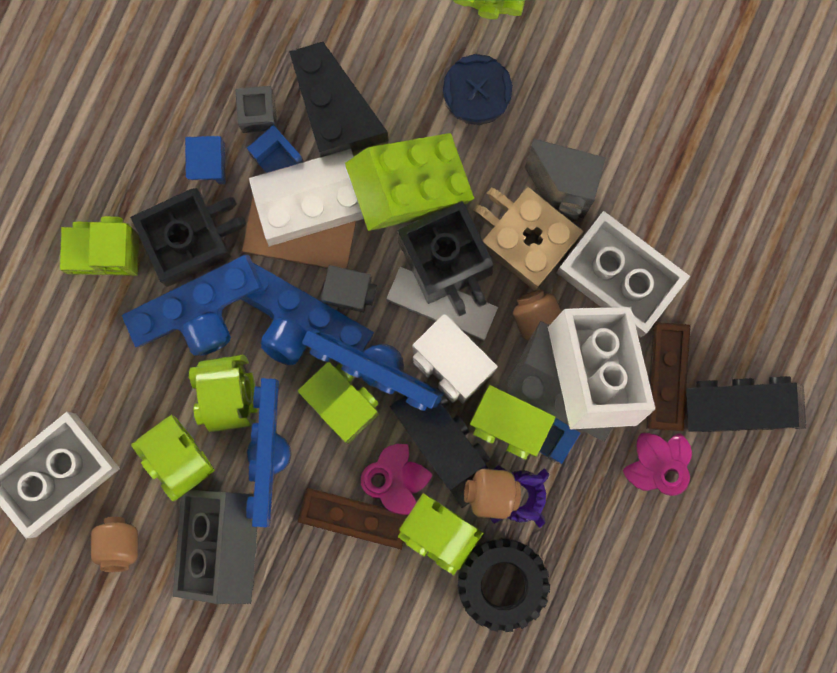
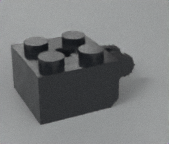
[130,188,246,287]
[397,201,494,316]

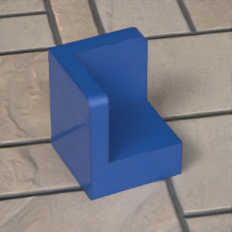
[247,125,304,173]
[185,136,226,184]
[539,418,581,464]

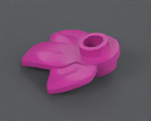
[623,433,692,496]
[361,444,432,515]

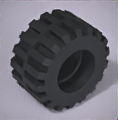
[457,538,550,632]

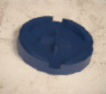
[443,54,513,125]

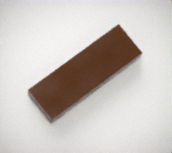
[646,322,690,432]
[298,487,408,550]

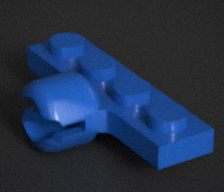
[122,255,263,356]
[241,262,374,365]
[302,329,444,411]
[246,378,291,527]

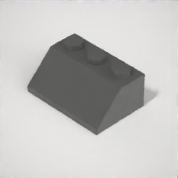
[525,139,606,221]
[507,321,613,442]
[173,489,257,604]

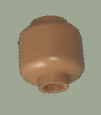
[513,289,562,341]
[464,469,521,519]
[91,517,138,572]

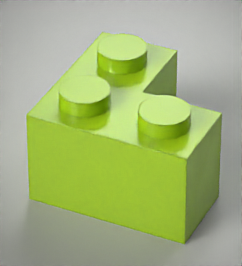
[60,216,139,276]
[297,362,379,444]
[469,385,556,460]

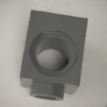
[235,86,277,133]
[321,265,377,313]

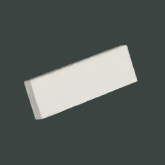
[386,267,498,341]

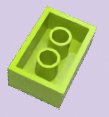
[345,133,474,231]

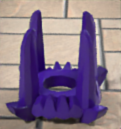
[490,465,549,528]

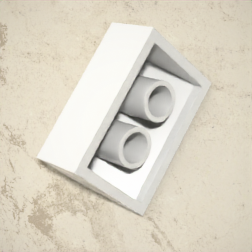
[249,149,364,246]

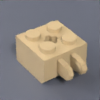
[473,187,584,291]

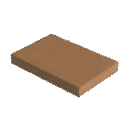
[242,196,357,269]

